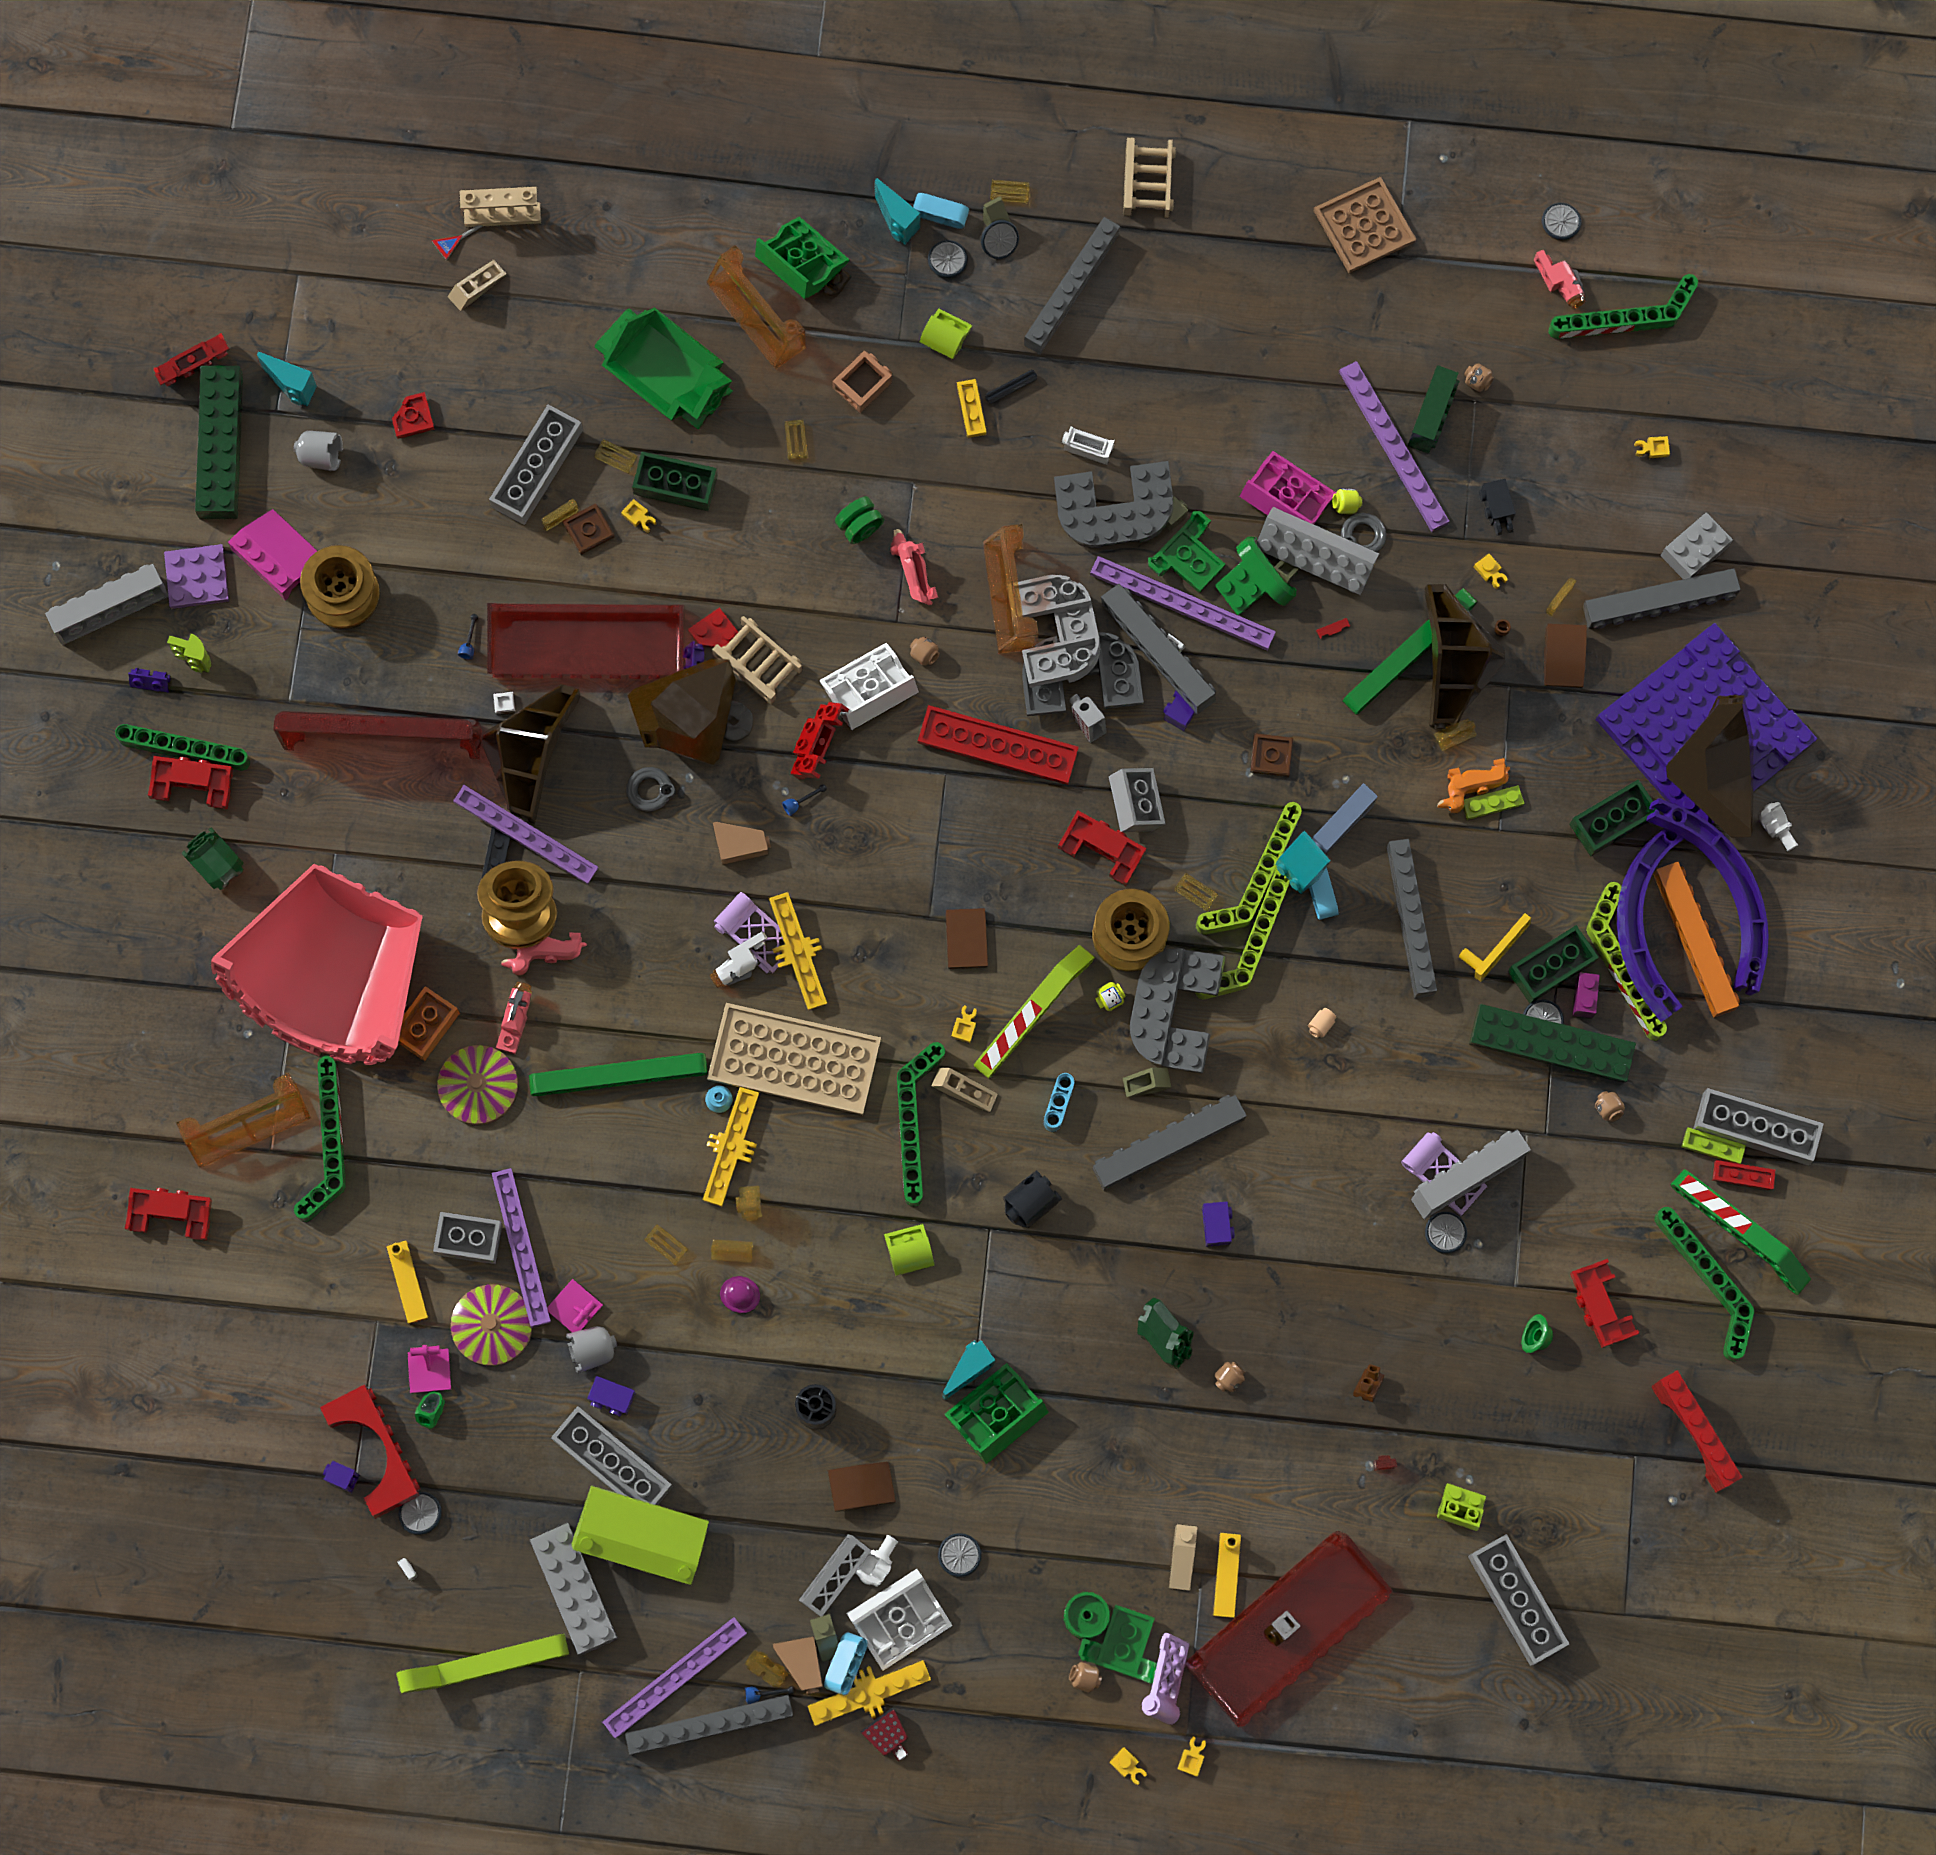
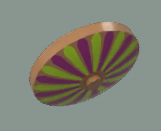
[437,1045,518,1125]
[451,1284,533,1366]

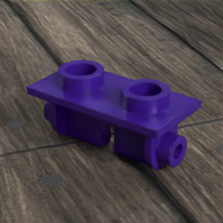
[683,641,704,670]
[128,668,171,692]

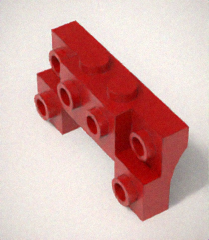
[154,333,230,387]
[790,702,849,780]
[148,756,233,809]
[1058,810,1146,886]
[125,1188,212,1241]
[1570,1258,1639,1348]

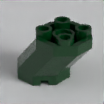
[182,827,244,890]
[1137,1298,1194,1369]

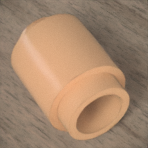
[1308,1008,1336,1038]

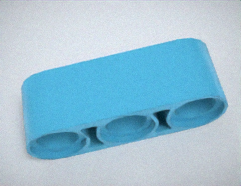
[913,193,969,229]
[1309,867,1339,920]
[1044,1073,1074,1132]
[824,1632,867,1695]

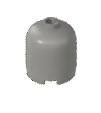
[294,431,343,471]
[566,1326,617,1373]

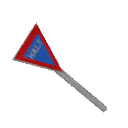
[431,225,482,260]

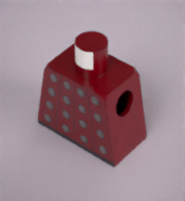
[860,1708,908,1761]

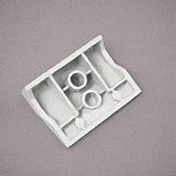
[820,643,918,730]
[847,1569,952,1671]

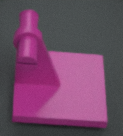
[547,1279,603,1332]
[408,1345,451,1393]

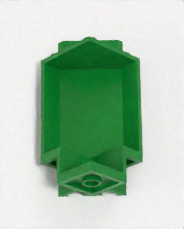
[594,307,733,429]

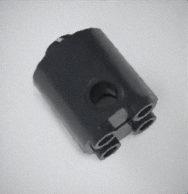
[1003,1170,1062,1229]
[795,1384,836,1430]

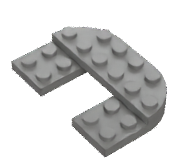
[1008,575,1101,687]

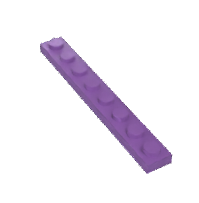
[453,785,598,885]
[492,1168,551,1328]
[603,1617,747,1739]

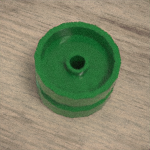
[835,496,884,544]
[1064,1592,1110,1640]

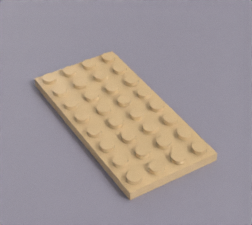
[707,1003,881,1115]

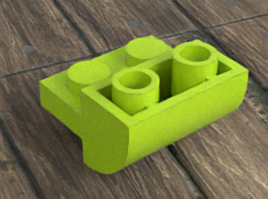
[920,309,972,359]
[167,634,211,673]
[884,1224,934,1276]
[1437,1483,1486,1531]

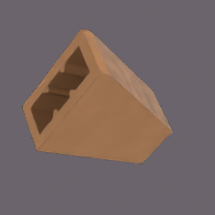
[713,822,771,865]
[773,1637,823,1694]

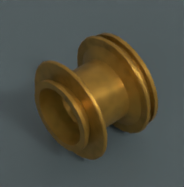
[300,545,380,629]
[477,861,557,949]
[1092,889,1170,971]

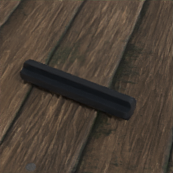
[985,370,1037,404]

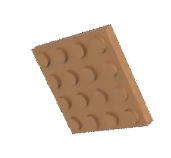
[1313,177,1416,273]

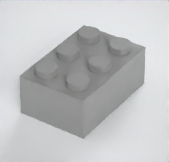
[1661,512,1733,579]
[1109,768,1165,832]
[433,1212,503,1264]

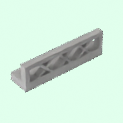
[798,1534,871,1617]

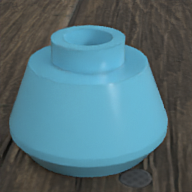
[705,1086,733,1113]

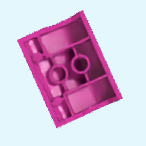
[1239,451,1336,525]
[228,509,317,601]

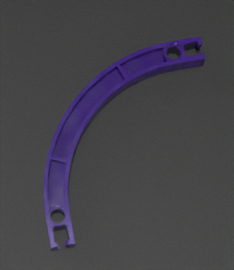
[1646,798,1768,995]
[1617,820,1685,1022]

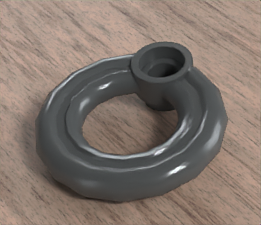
[1341,513,1386,552]
[626,767,676,812]

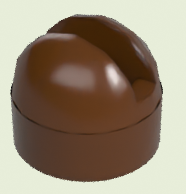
[1495,619,1511,636]

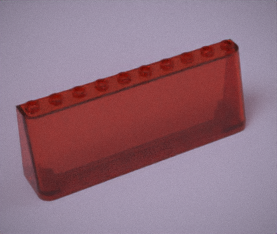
[487,603,685,679]
[273,711,482,759]
[1185,1531,1393,1728]

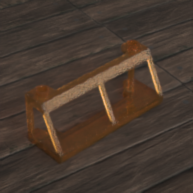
[707,245,806,369]
[983,524,1038,654]
[176,1073,311,1167]

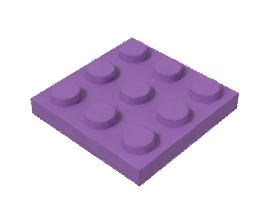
[164,544,229,609]

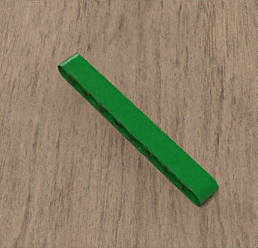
[1342,588,1478,715]
[529,1053,708,1096]

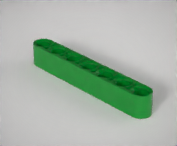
[115,724,250,771]

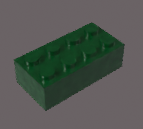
[1408,365,1460,454]
[632,451,718,511]
[1569,779,1660,857]
[1508,925,1599,1003]

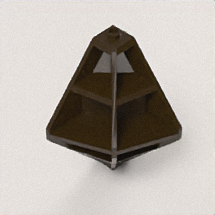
[1425,584,1505,729]
[627,659,736,765]
[481,684,581,824]
[1666,695,1754,838]

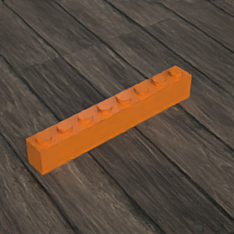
[1653,862,1740,1018]

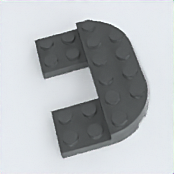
[1054,461,1174,548]
[1022,632,1143,717]
[1130,948,1225,1073]

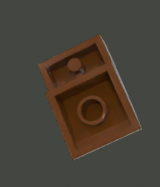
[1544,624,1587,688]
[828,1462,896,1512]

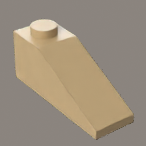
[448,260,506,311]
[931,1068,998,1112]
[1169,1524,1197,1591]

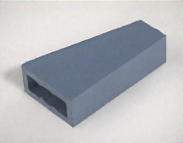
[1312,783,1378,855]

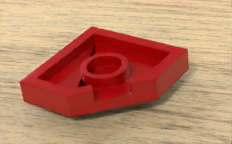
[392,392,435,439]
[688,607,738,648]

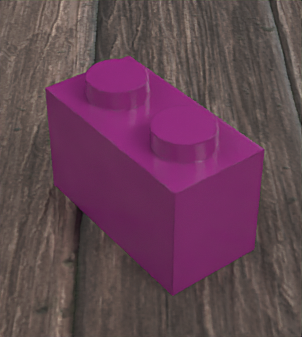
[1572,972,1599,1018]

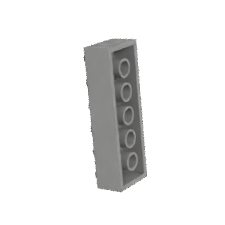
[489,405,583,525]
[1256,507,1379,595]
[45,564,169,645]
[1693,1088,1824,1166]
[1411,1130,1531,1219]
[551,1406,673,1505]
[530,1523,618,1656]
[1468,1534,1569,1666]

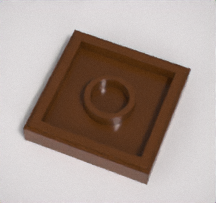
[562,504,615,555]
[1250,733,1293,777]

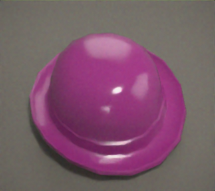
[720,1276,760,1313]

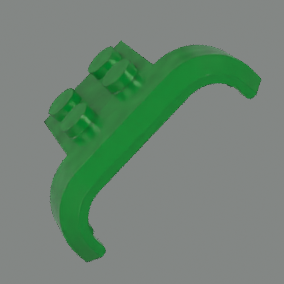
[1148,511,1226,593]
[1215,536,1297,615]
[1078,1604,1158,1683]

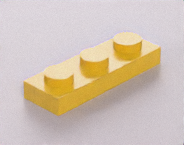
[957,379,986,438]

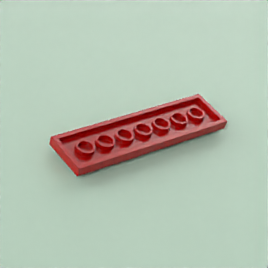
[918,705,1079,785]

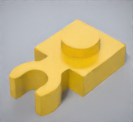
[1634,436,1670,458]
[621,499,656,533]
[1474,554,1508,589]
[951,1005,977,1043]
[1178,1737,1206,1777]
[1109,1747,1147,1785]

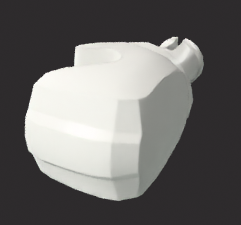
[1759,802,1798,851]
[856,1535,898,1586]

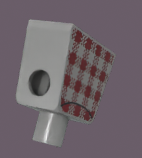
[1069,694,1106,743]

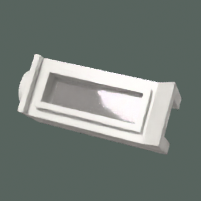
[1062,427,1115,465]

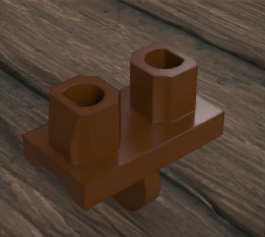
[1353,1364,1385,1402]

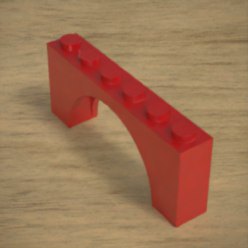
[1651,1370,1743,1493]
[320,1385,421,1519]

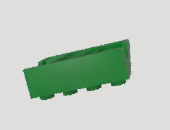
[755,216,849,299]
[944,1363,1049,1464]

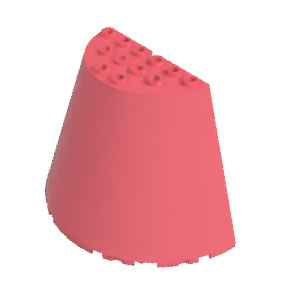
[211,864,423,1065]

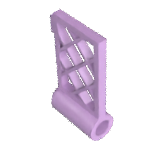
[714,892,784,974]
[1401,1132,1487,1216]
[1142,1633,1189,1724]

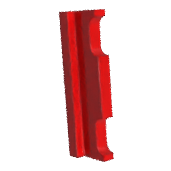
[1316,618,1350,639]

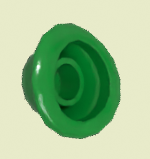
[1521,1314,1553,1353]

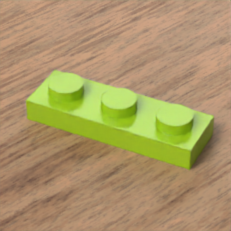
[1463,785,1524,820]
[1682,1127,1746,1164]

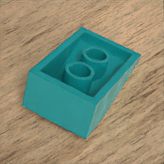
[875,178,920,244]
[257,351,317,406]
[1275,831,1330,894]
[942,1340,995,1400]

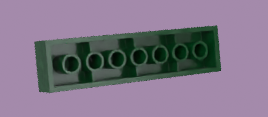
[195,366,243,519]
[1469,1004,1636,1083]

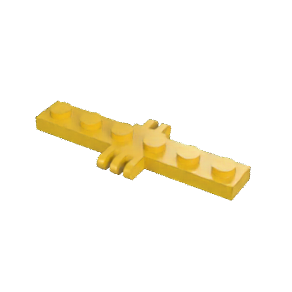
[769,892,827,1011]
[703,1087,759,1207]
[808,1660,931,1726]

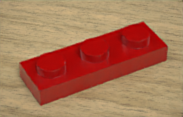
[1712,1160,1776,1191]

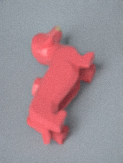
[890,529,938,605]
[501,932,587,976]

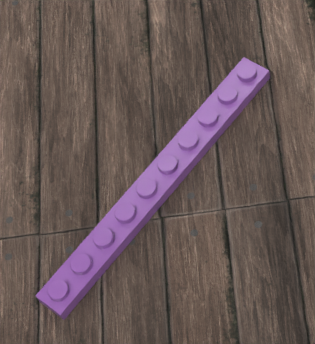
[1339,361,1449,532]
[1090,556,1276,651]

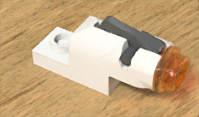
[710,932,768,988]

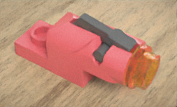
[1534,250,1586,309]
[496,982,532,1055]

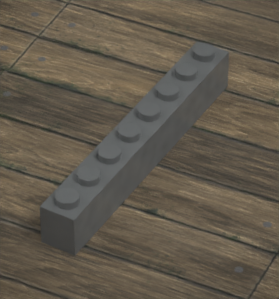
[1024,217,1120,354]
[1582,569,1741,629]
[1101,584,1216,715]
[1387,839,1437,999]
[1093,1095,1247,1190]
[625,1695,793,1755]

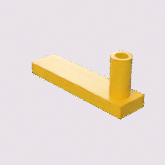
[1459,913,1531,982]
[387,1241,428,1324]
[1213,1533,1241,1618]

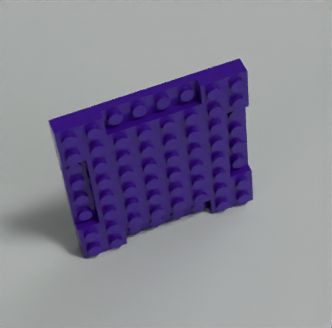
[1595,623,1817,825]

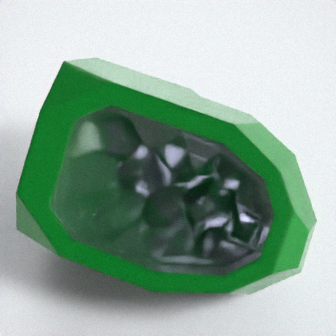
[415,1392,445,1429]

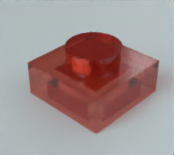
[1373,1455,1397,1470]

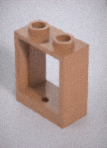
[833,350,892,413]

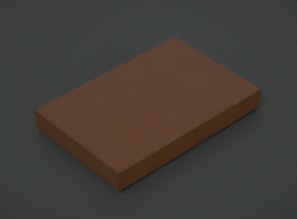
[946,908,988,969]

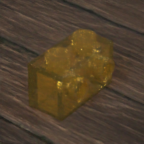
[736,1186,762,1221]

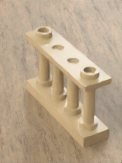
[1123,138,1176,218]
[460,187,541,227]
[712,616,802,704]

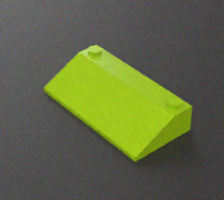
[572,1486,709,1585]

